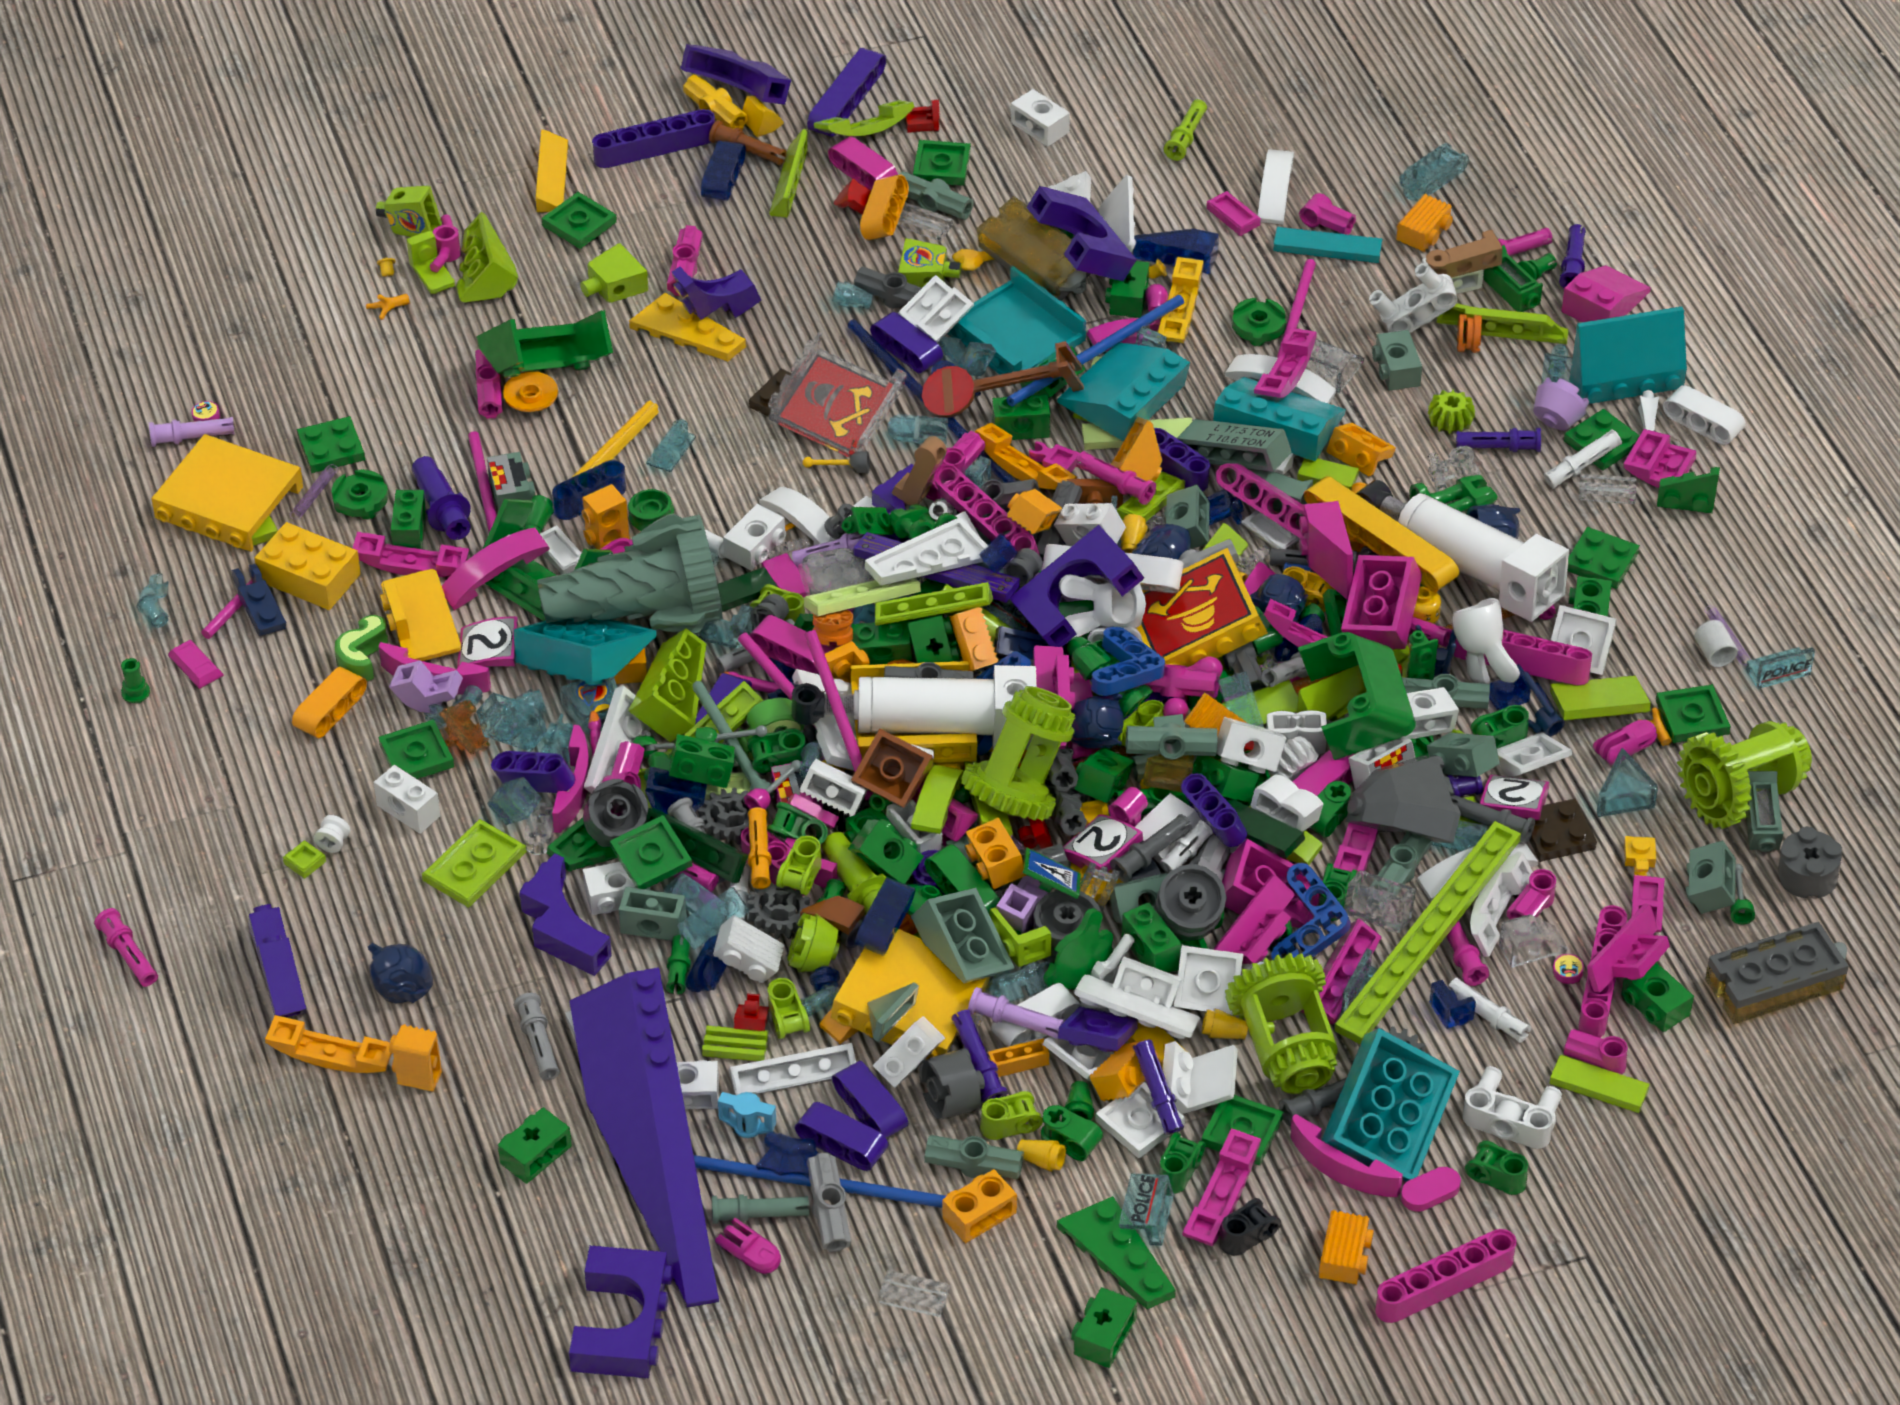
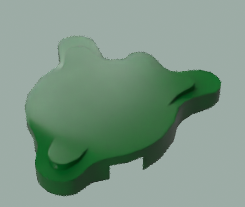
[1043,908,1122,990]

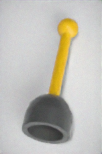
[802,451,870,473]

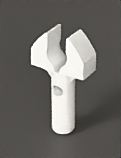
[1091,934,1135,984]

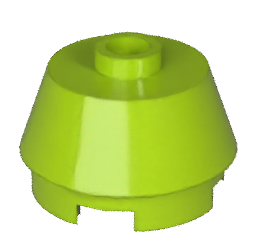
[787,913,840,972]

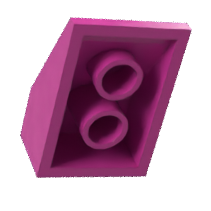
[1561,265,1651,322]
[1299,501,1353,600]
[1222,839,1323,928]

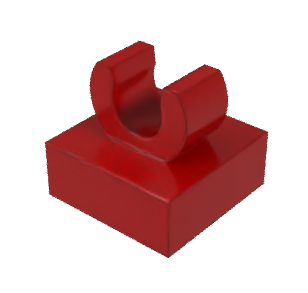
[1017,817,1054,849]
[734,993,769,1031]

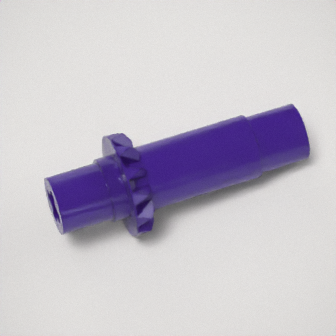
[411,456,471,540]

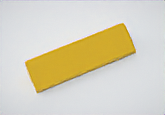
[536,129,568,212]

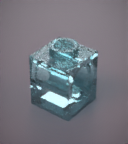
[487,777,542,825]

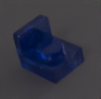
[1206,489,1244,526]
[1489,664,1531,711]
[1429,979,1476,1029]

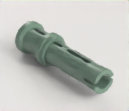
[712,1194,809,1224]

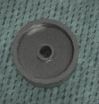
[1154,864,1226,941]
[1034,890,1101,964]

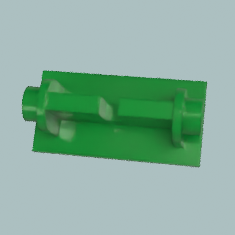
[842,507,894,535]
[1407,630,1438,680]

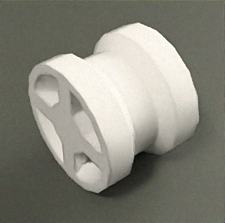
[313,815,351,853]

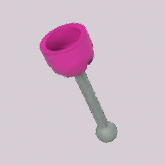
[744,760,802,810]

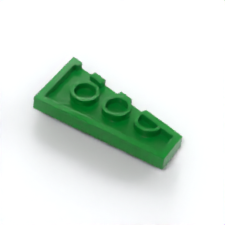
[1056,1196,1176,1309]

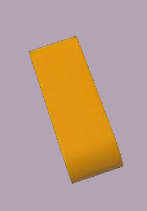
[860,174,909,240]
[292,666,367,739]

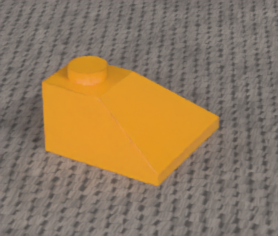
[1110,417,1162,482]

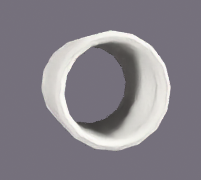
[1694,620,1738,667]

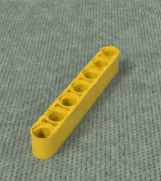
[1304,476,1459,592]

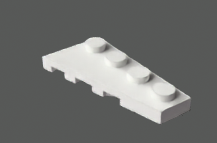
[865,517,993,586]
[792,669,857,770]
[584,686,651,794]

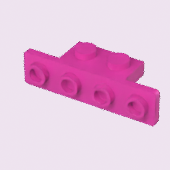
[1033,645,1075,749]
[1213,875,1294,964]
[1587,904,1670,992]

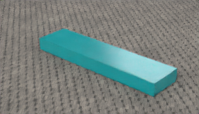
[1273,227,1382,263]

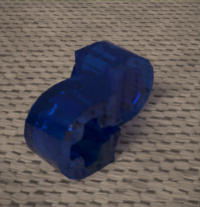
[979,533,1018,574]

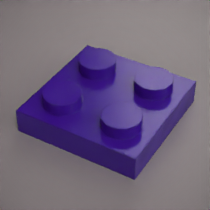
[1058,1006,1138,1052]

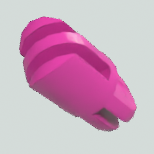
[1593,720,1657,766]
[715,1218,781,1274]

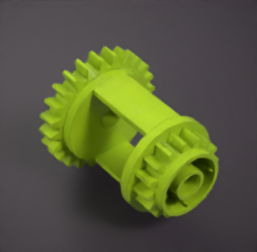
[961,686,1075,821]
[1677,721,1812,829]
[1225,953,1338,1094]

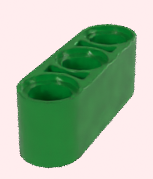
[924,844,1000,913]

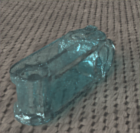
[1399,143,1469,201]

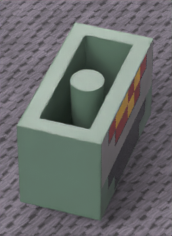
[487,452,535,512]

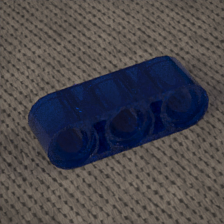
[701,140,746,201]
[552,460,626,520]
[855,877,916,956]

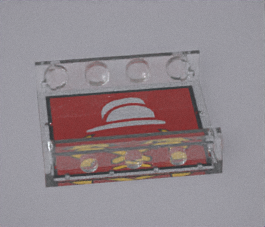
[768,332,907,458]

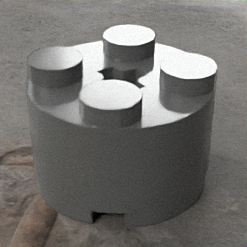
[583,779,648,847]
[1778,826,1842,898]
[919,1048,985,1120]

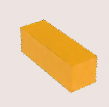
[988,1038,1050,1077]

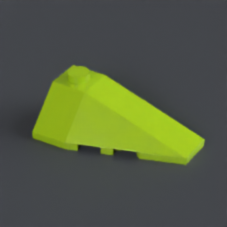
[457,212,518,303]

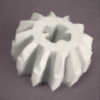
[1270,736,1319,781]

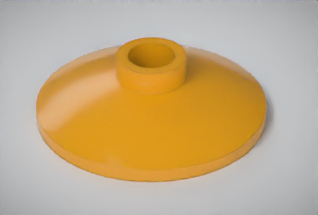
[503,372,558,412]

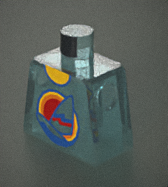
[560,677,617,735]

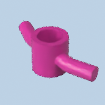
[430,214,461,272]

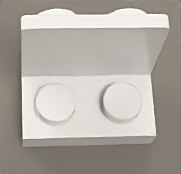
[1163,1041,1238,1115]

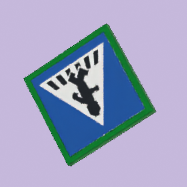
[1022,848,1081,899]

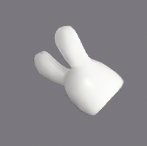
[1059,574,1146,637]
[1452,598,1520,684]

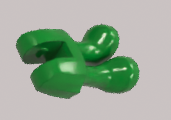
[1409,475,1498,512]
[889,504,957,539]
[1072,642,1153,718]

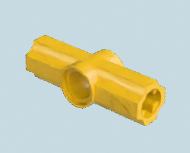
[683,74,748,130]

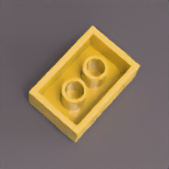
[254,522,361,611]

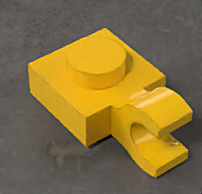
[1624,836,1656,876]

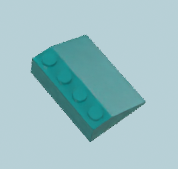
[1569,306,1687,404]
[1057,342,1190,441]
[1213,377,1346,461]
[514,619,657,685]
[1321,1028,1460,1181]

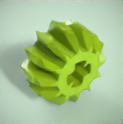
[1428,389,1475,435]

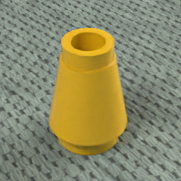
[1120,514,1148,553]
[1201,1008,1248,1040]
[1017,1139,1066,1172]

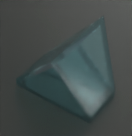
[1596,747,1658,817]

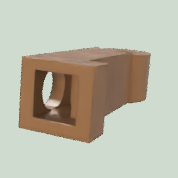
[1426,230,1502,278]
[892,436,947,506]

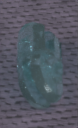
[887,414,949,445]

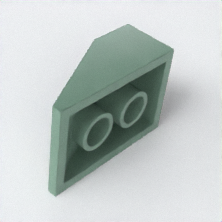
[911,888,1015,983]

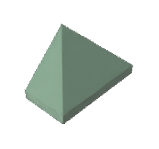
[867,983,919,1042]

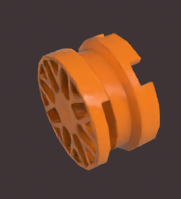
[1457,314,1482,353]
[813,610,853,646]

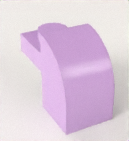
[389,660,463,713]
[996,875,1051,933]

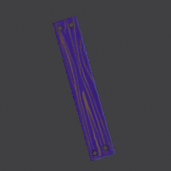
[853,532,1020,603]

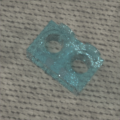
[476,692,548,752]

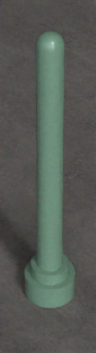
[692,681,776,799]

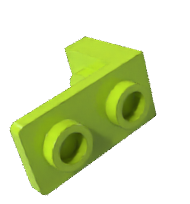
[406,230,455,294]
[989,907,1051,967]

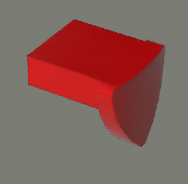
[905,99,940,133]
[833,179,871,215]

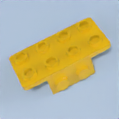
[380,569,461,661]

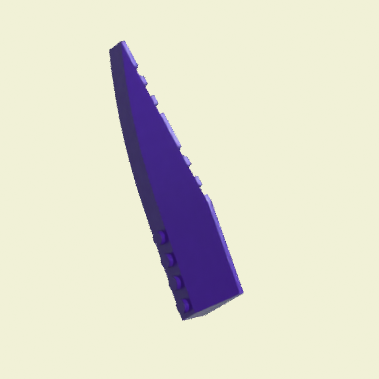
[569,968,719,1308]

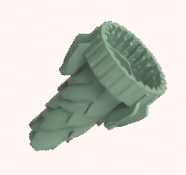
[537,513,723,634]

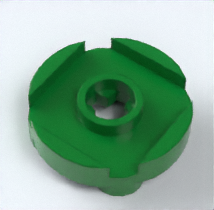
[1232,298,1286,346]
[331,470,389,520]

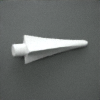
[1638,390,1659,431]

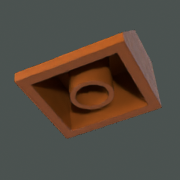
[851,728,934,808]

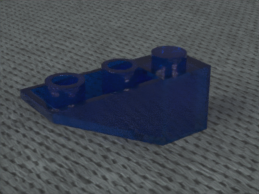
[1133,228,1219,274]

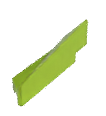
[1437,303,1568,344]
[1297,645,1410,721]

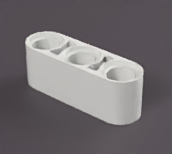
[1663,385,1746,445]
[991,983,1082,1047]

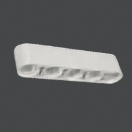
[1042,544,1184,593]

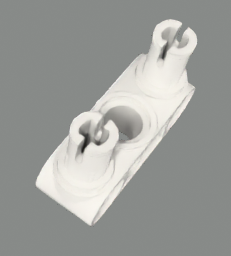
[1369,262,1458,333]
[1463,1066,1562,1149]

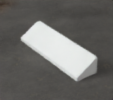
[729,1043,856,1095]

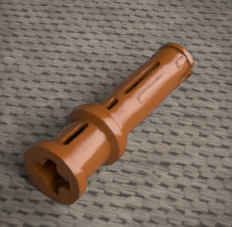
[709,120,787,166]

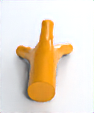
[366,294,410,320]
[1638,707,1672,746]

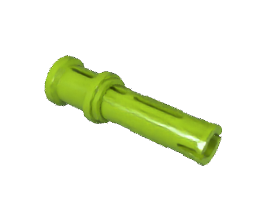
[1163,99,1207,161]

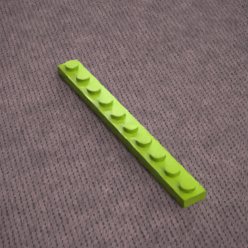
[1335,821,1521,1045]

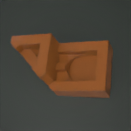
[800,895,865,935]

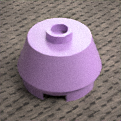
[1533,377,1589,431]

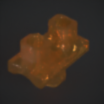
[439,699,494,754]

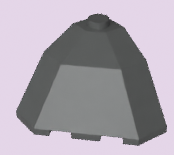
[1346,755,1461,843]

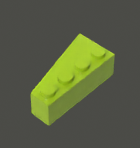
[628,628,706,742]

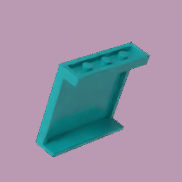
[947,266,1086,385]

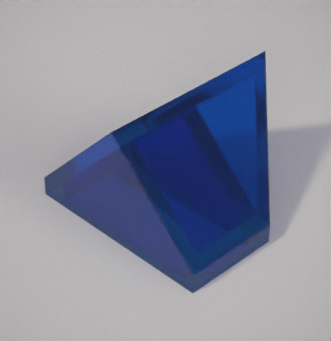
[645,766,707,815]

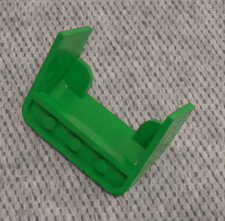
[476,310,613,378]
[483,499,614,621]
[1298,632,1416,760]

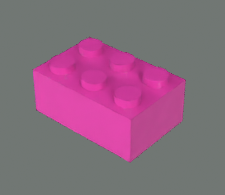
[1341,555,1422,649]

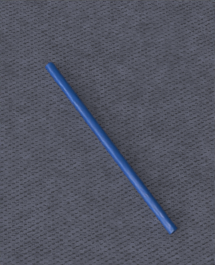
[1007,295,1184,407]
[694,1155,946,1208]

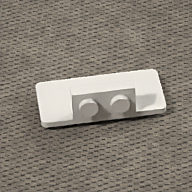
[1099,175,1136,252]
[1074,957,1200,1039]

